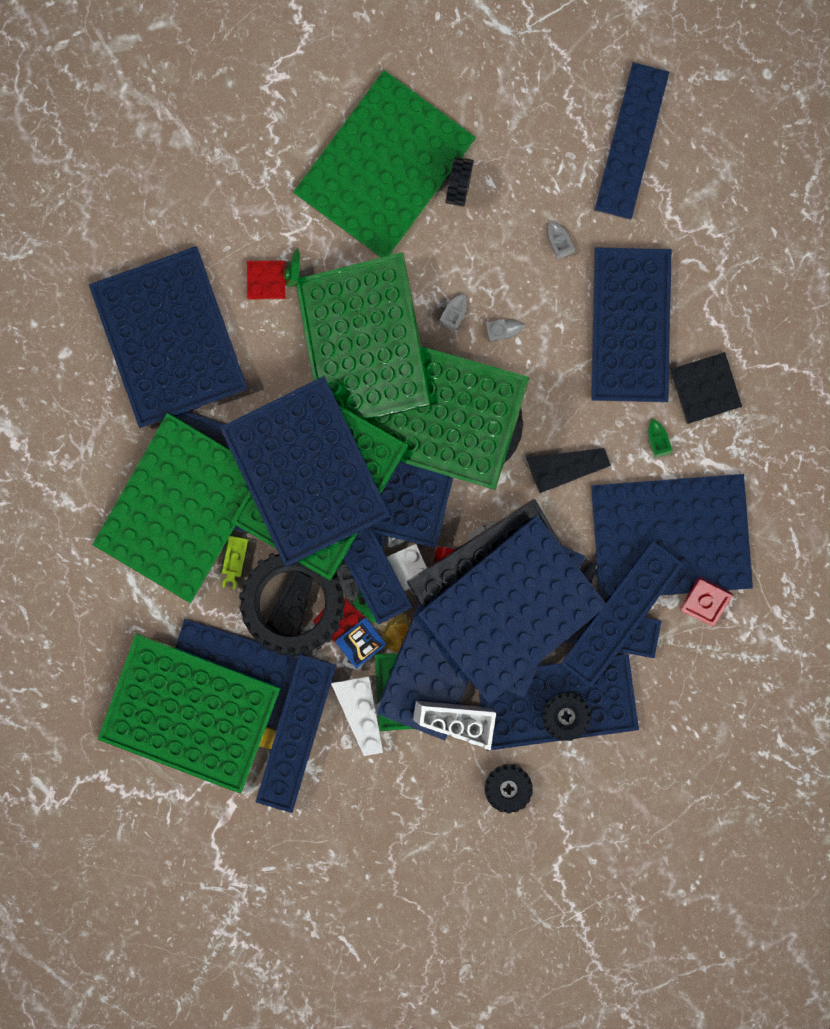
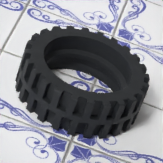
[239,553,345,657]

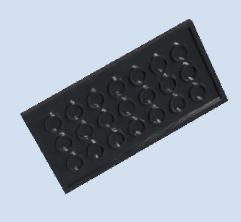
[407,499,561,609]

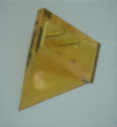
[381,614,410,653]

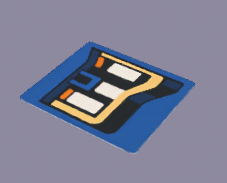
[335,618,386,668]

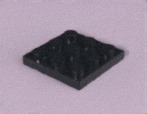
[670,352,742,424]

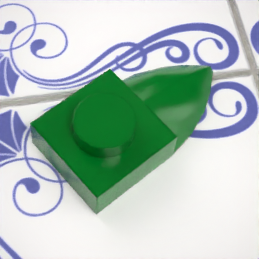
[284,248,300,287]
[648,419,673,458]

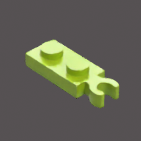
[222,536,249,590]

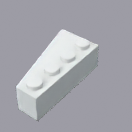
[331,676,383,756]
[413,701,496,750]

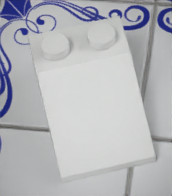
[387,544,427,591]

